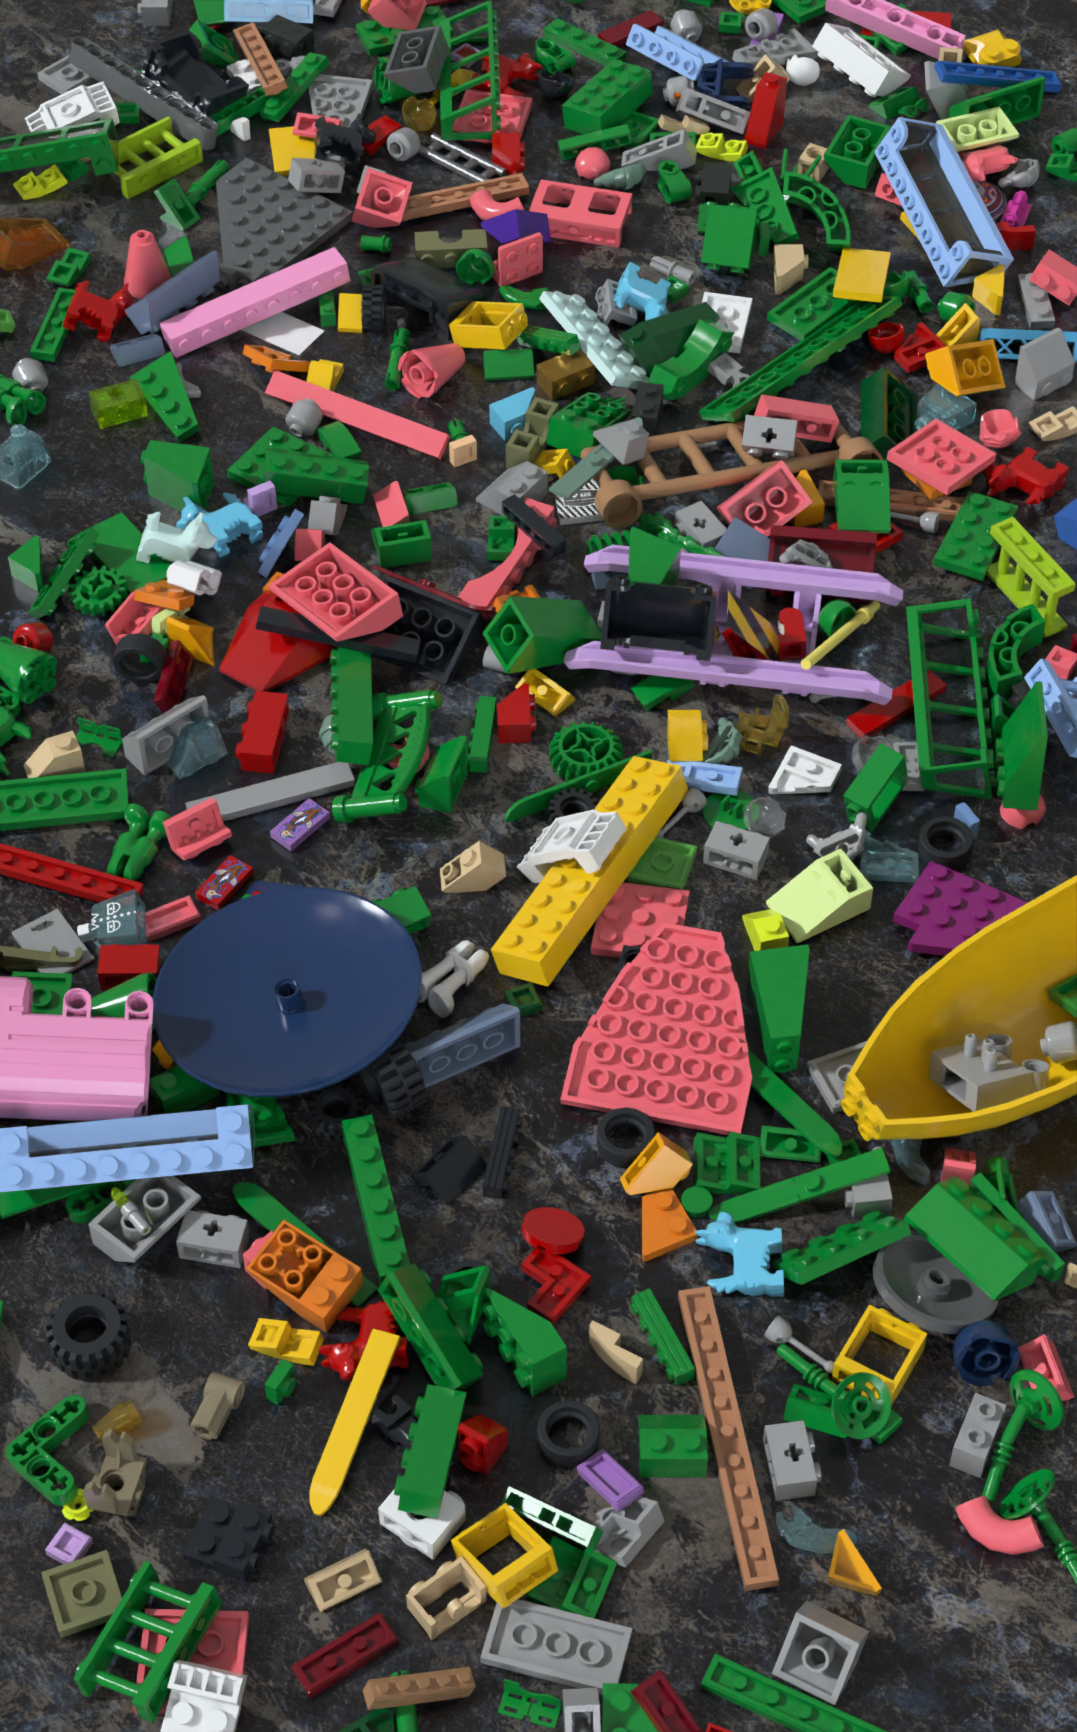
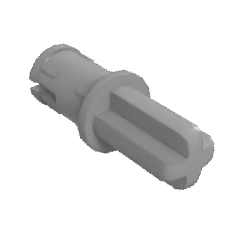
[649,256,696,286]

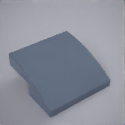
[715,517,770,590]

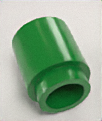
[1052,128,1077,154]

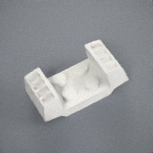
[25,82,119,132]
[517,810,627,883]
[161,1660,247,1732]

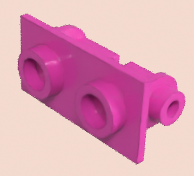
[1000,191,1032,227]

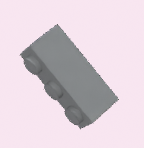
[122,695,212,776]
[89,1176,201,1262]

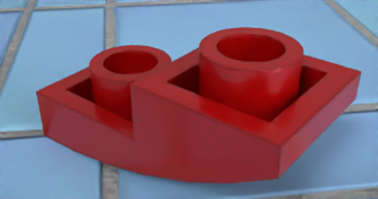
[363,115,403,156]
[995,221,1036,251]

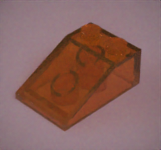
[0,218,70,271]

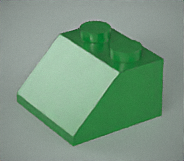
[415,735,468,814]
[638,1415,708,1478]

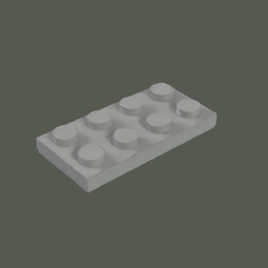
[480,1599,633,1695]

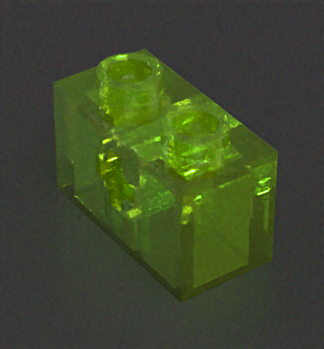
[88,378,148,429]

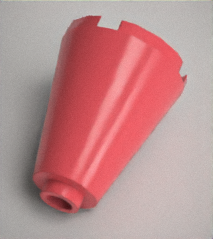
[124,230,172,299]
[398,343,465,398]

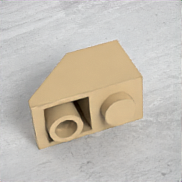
[440,841,506,893]

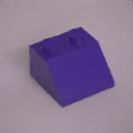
[481,209,551,245]

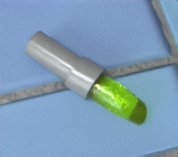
[111,1187,151,1236]

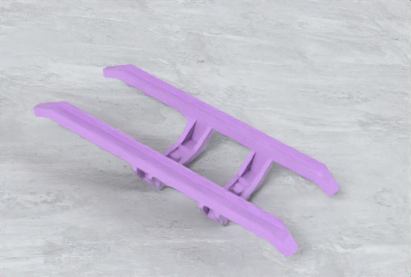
[564,545,903,705]

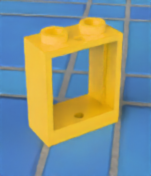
[449,301,528,350]
[832,1305,927,1406]
[451,1503,558,1609]

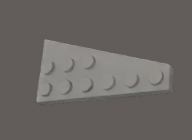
[308,74,373,169]

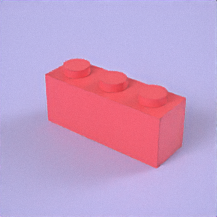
[754,394,839,443]

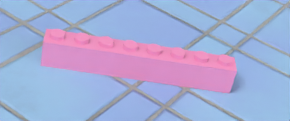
[159,247,351,358]

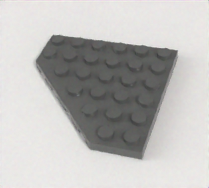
[216,157,353,279]

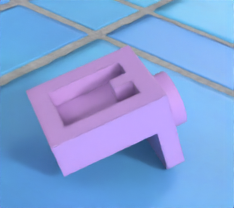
[243,481,277,517]

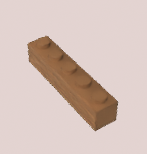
[363,1667,475,1710]

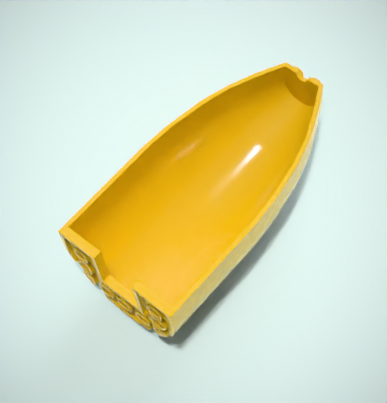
[840,875,1077,1141]

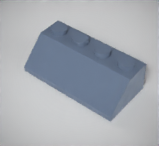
[124,250,220,335]
[404,1003,520,1088]

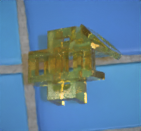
[734,694,789,755]

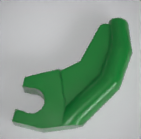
[499,285,548,310]

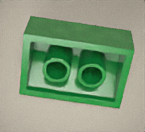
[824,115,892,189]

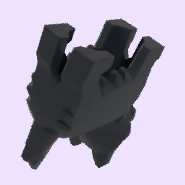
[314,113,376,167]

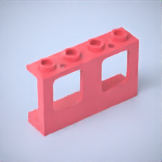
[529,180,632,248]

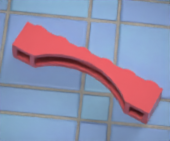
[458,497,557,626]

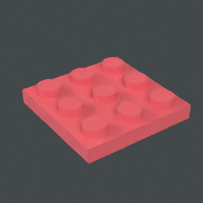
[452,89,532,144]
[887,418,996,495]
[591,882,689,958]
[133,1609,249,1716]

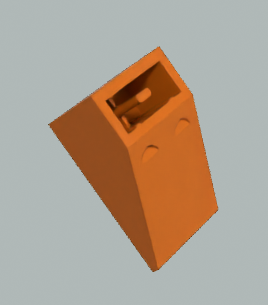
[246,1220,364,1333]

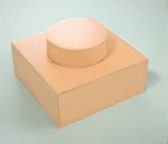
[449,435,477,468]

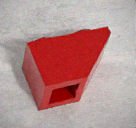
[492,132,525,176]
[497,683,536,744]
[458,1414,508,1475]

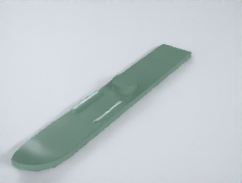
[549,417,643,499]

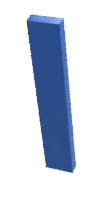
[934,61,1062,93]

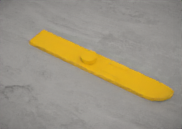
[310,1329,401,1516]

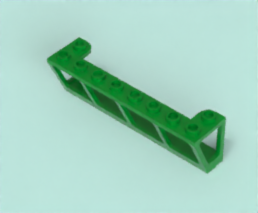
[439,1,501,140]
[906,598,997,799]

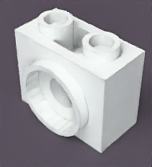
[378,1489,466,1560]

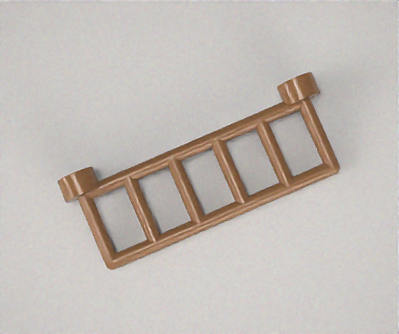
[580,420,883,528]

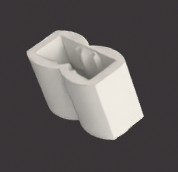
[166,560,222,595]

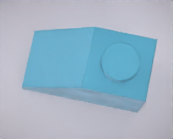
[489,387,535,441]

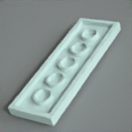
[539,291,649,389]

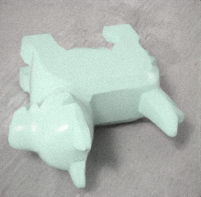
[136,512,217,564]

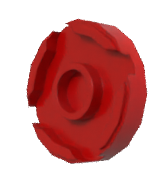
[521,1207,585,1254]

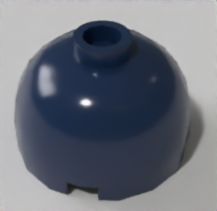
[952,1320,1020,1386]

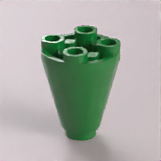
[0,640,57,704]

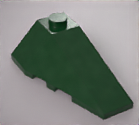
[620,302,720,378]

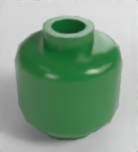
[937,292,976,323]

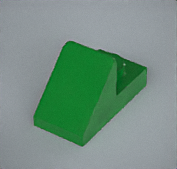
[154,178,201,231]

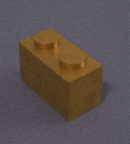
[537,349,595,401]

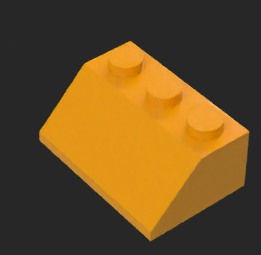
[925,339,1006,396]

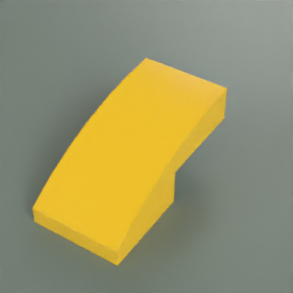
[248,1318,324,1366]

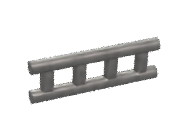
[418,133,507,183]

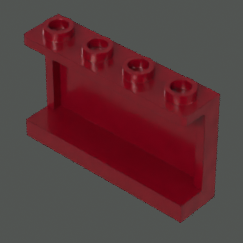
[765,525,877,604]

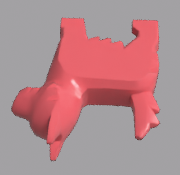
[958,144,1018,182]

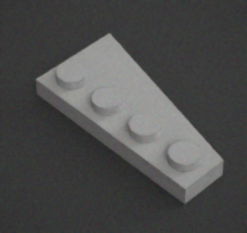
[732,28,818,67]

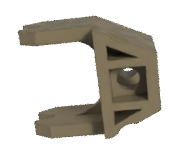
[83,1429,146,1516]

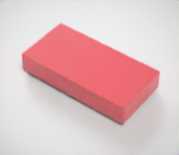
[136,895,202,943]

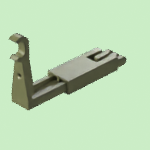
[0,946,82,972]

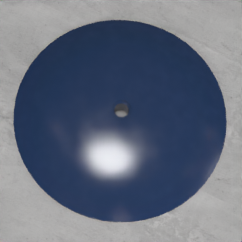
[153,887,422,1097]

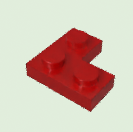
[521,1245,591,1325]

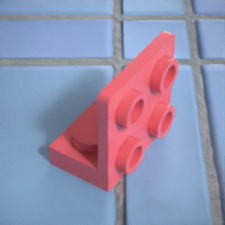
[492,232,543,287]

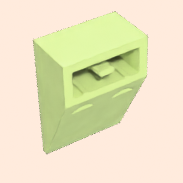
[766,849,873,943]

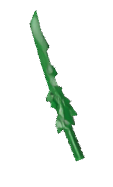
[636,511,724,557]

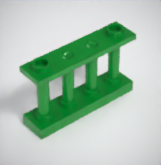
[73,1561,223,1723]

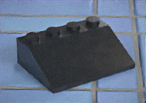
[371,575,488,686]

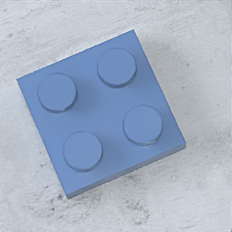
[258,509,304,578]

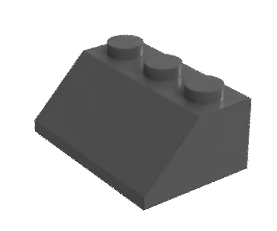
[384,26,449,93]

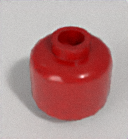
[13,622,53,653]

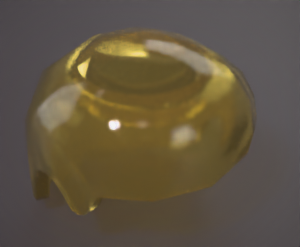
[402,96,437,132]

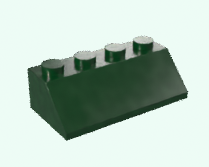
[860,367,917,465]

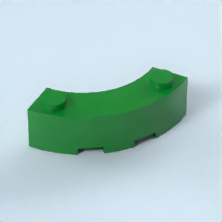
[783,171,853,252]
[647,319,735,401]
[986,604,1046,700]

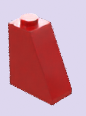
[744,72,787,149]

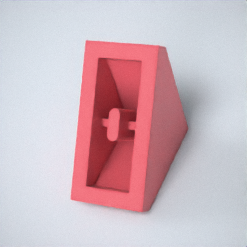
[940,1147,976,1186]

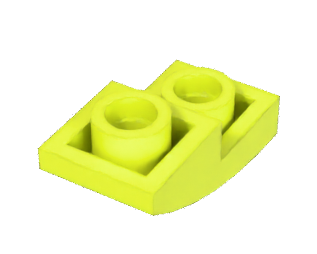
[696,133,748,162]
[13,164,68,200]

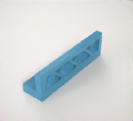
[224,0,313,23]
[978,328,1077,363]

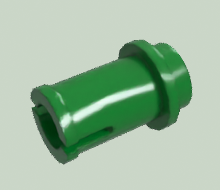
[360,235,392,254]
[448,419,469,442]

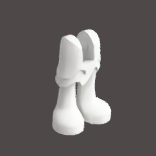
[418,940,489,1018]

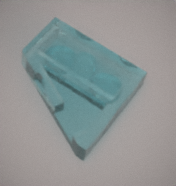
[860,831,919,883]

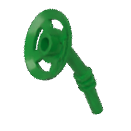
[776,1343,891,1439]
[982,1369,1064,1502]
[999,1469,1077,1584]

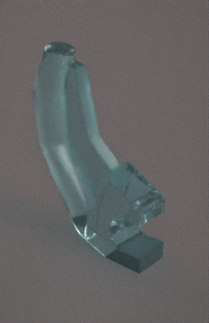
[891,1139,931,1185]
[775,1508,857,1554]

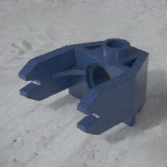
[697,59,754,111]

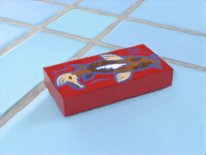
[195,855,254,910]

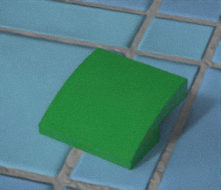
[694,1132,760,1194]
[525,1536,618,1618]

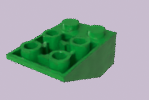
[546,392,631,459]
[833,459,891,534]
[482,1288,567,1396]

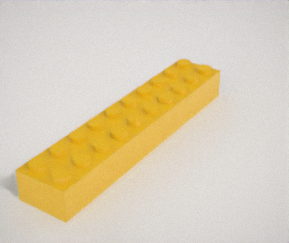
[491,756,689,987]

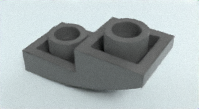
[215,264,261,292]

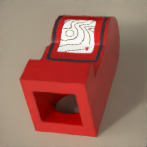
[778,608,806,660]

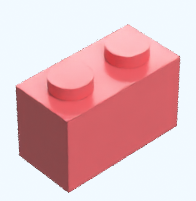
[1029,250,1077,306]

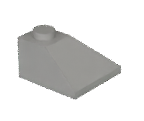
[924,61,970,120]

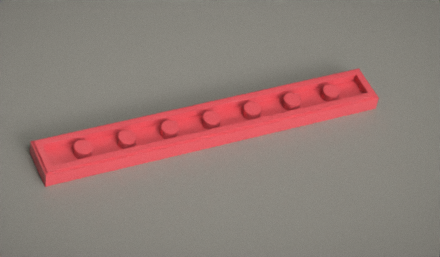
[265,370,450,460]

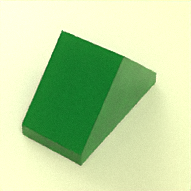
[8,536,43,592]

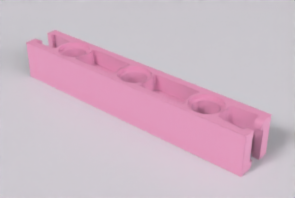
[825,0,965,59]

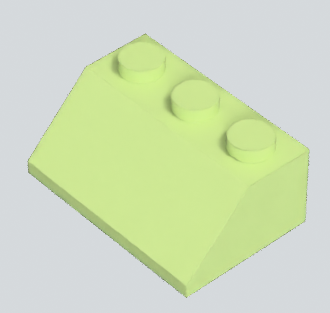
[936,107,1019,153]

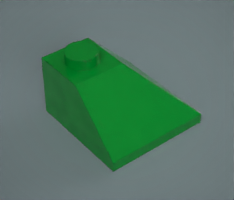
[189,20,240,66]

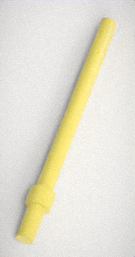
[801,600,880,670]

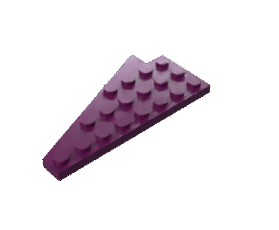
[893,861,1028,956]

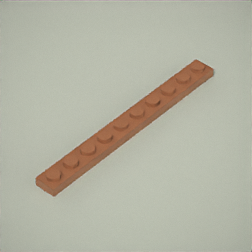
[678,1286,779,1591]

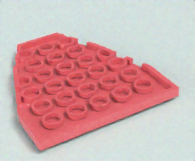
[561,922,752,1135]

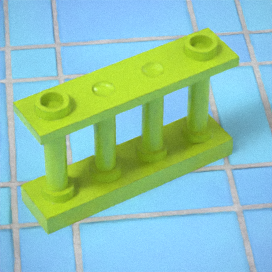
[111,116,203,199]
[987,517,1076,638]

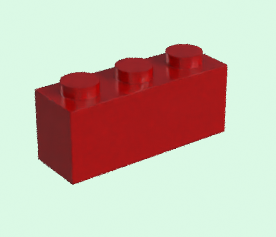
[236,691,290,774]

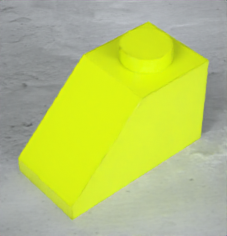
[742,909,789,951]

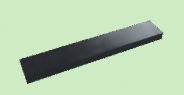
[255,606,420,663]

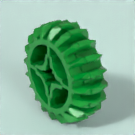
[549,720,623,786]

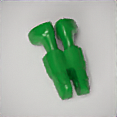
[0,374,46,427]
[107,803,172,881]

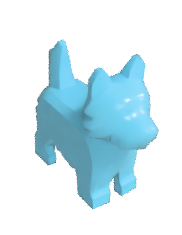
[614,262,671,321]
[176,492,263,558]
[695,1212,784,1297]

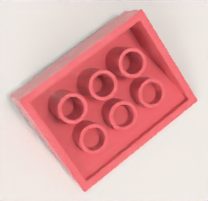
[268,542,403,642]

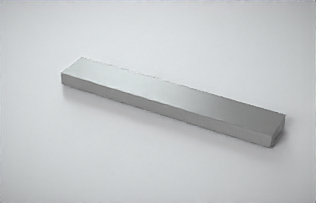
[185,762,355,822]

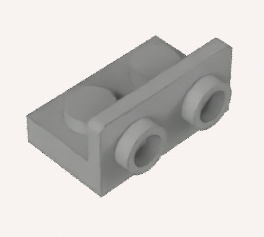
[595,279,637,326]

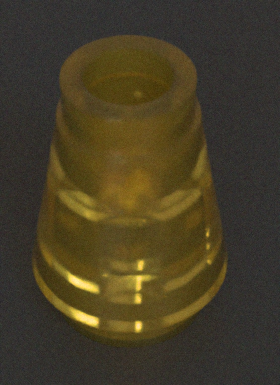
[92,1400,143,1444]

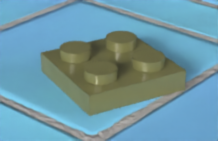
[41,1550,122,1638]

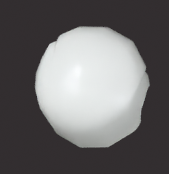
[786,55,820,86]

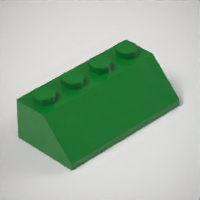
[948,76,1046,125]
[262,447,369,504]
[904,1176,1047,1301]
[378,1263,483,1391]

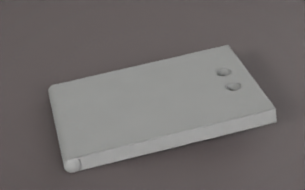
[11,909,95,974]

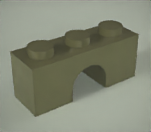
[414,229,487,268]
[506,397,559,469]

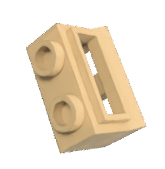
[406,1556,487,1640]

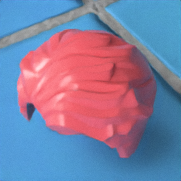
[979,409,1021,449]

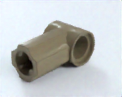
[190,1371,245,1440]

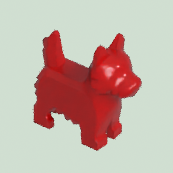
[471,53,542,97]
[63,280,134,343]
[982,446,1069,504]
[318,1301,410,1381]

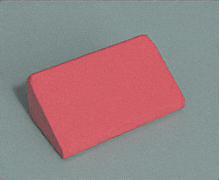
[292,112,344,139]
[373,481,409,527]
[1017,1334,1074,1404]

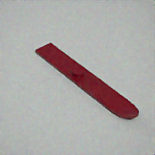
[372,565,496,614]

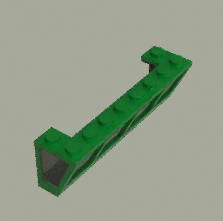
[0,118,119,176]

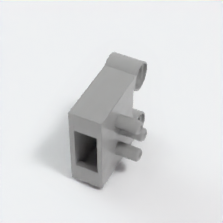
[929,1033,1050,1112]

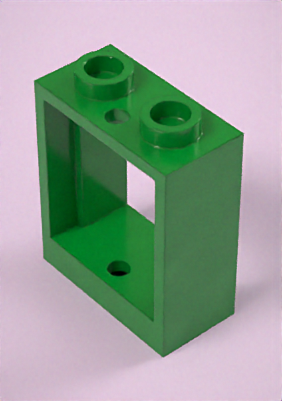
[843,743,908,833]

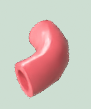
[470,190,525,221]
[955,1496,1044,1555]

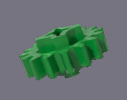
[70,565,129,617]

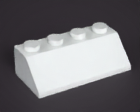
[812,23,911,98]

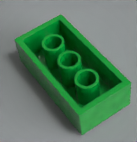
[562,59,653,134]

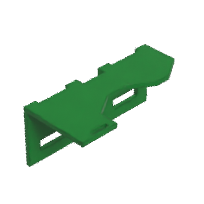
[76,717,123,758]
[498,1679,562,1729]

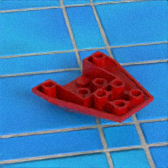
[219,590,337,692]

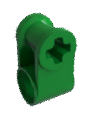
[535,37,576,75]
[656,160,692,204]

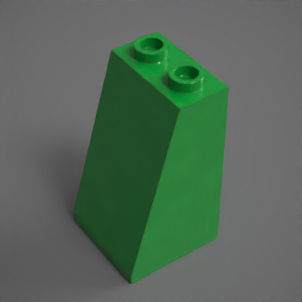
[482,596,602,674]
[747,945,810,1073]

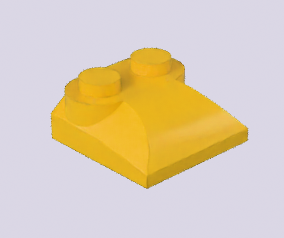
[964,29,1023,67]

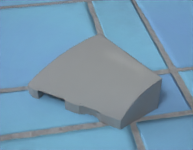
[591,1496,665,1567]

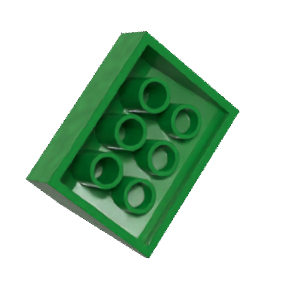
[994,681,1048,810]

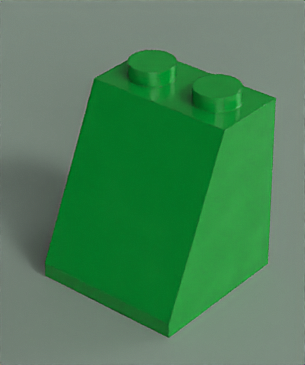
[701,204,760,274]
[141,440,215,511]
[628,526,681,586]

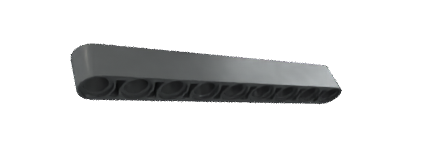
[69,36,218,150]

